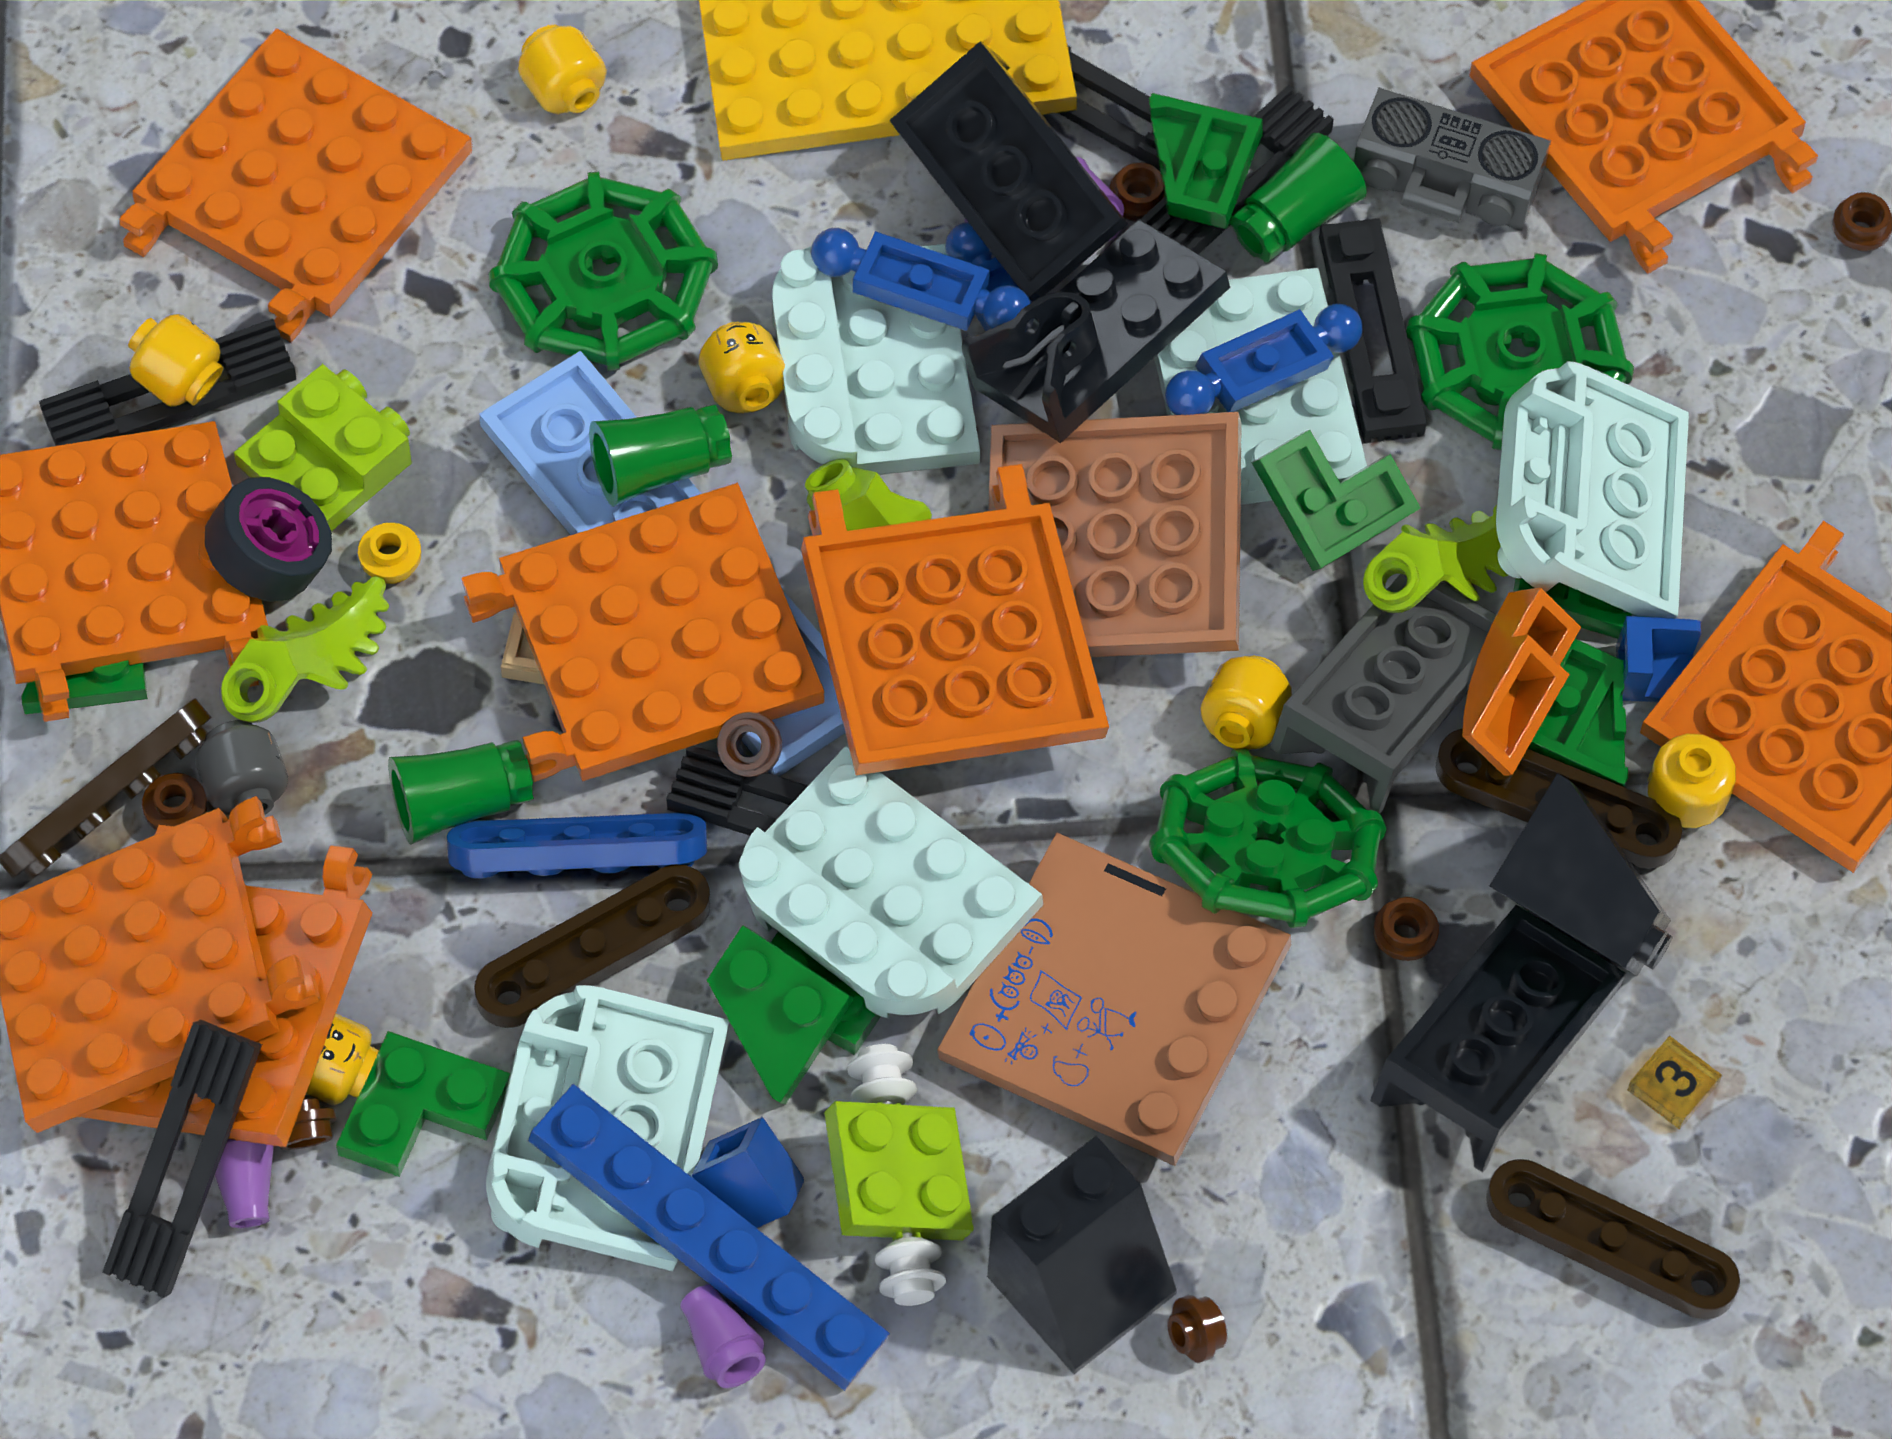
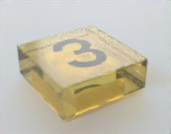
[1627,1036,1722,1130]

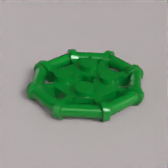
[488,171,718,371]
[1406,253,1634,450]
[1149,748,1386,928]

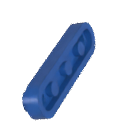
[447,813,707,878]

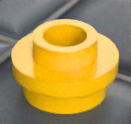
[358,523,422,584]

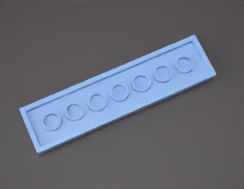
[479,351,845,777]

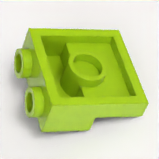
[234,364,412,532]

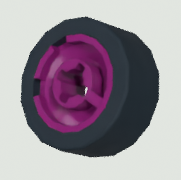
[205,477,332,602]

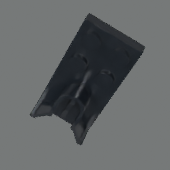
[889,41,1128,302]
[962,220,1230,443]
[1370,905,1626,1172]

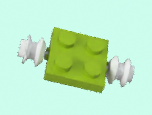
[824,1044,974,1306]

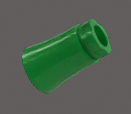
[1230,132,1367,263]
[589,405,732,507]
[388,740,534,845]

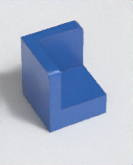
[1616,616,1701,702]
[692,1117,804,1228]

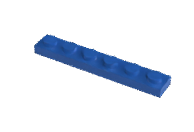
[528,1084,890,1391]

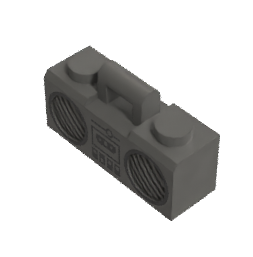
[1353,87,1551,230]

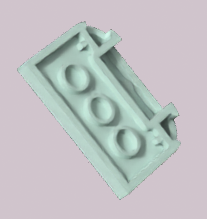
[772,244,980,475]
[1154,268,1367,505]
[1496,361,1689,618]
[739,746,1044,1019]
[486,985,729,1271]

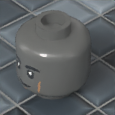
[195,720,288,815]

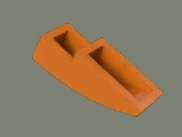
[1462,587,1581,776]

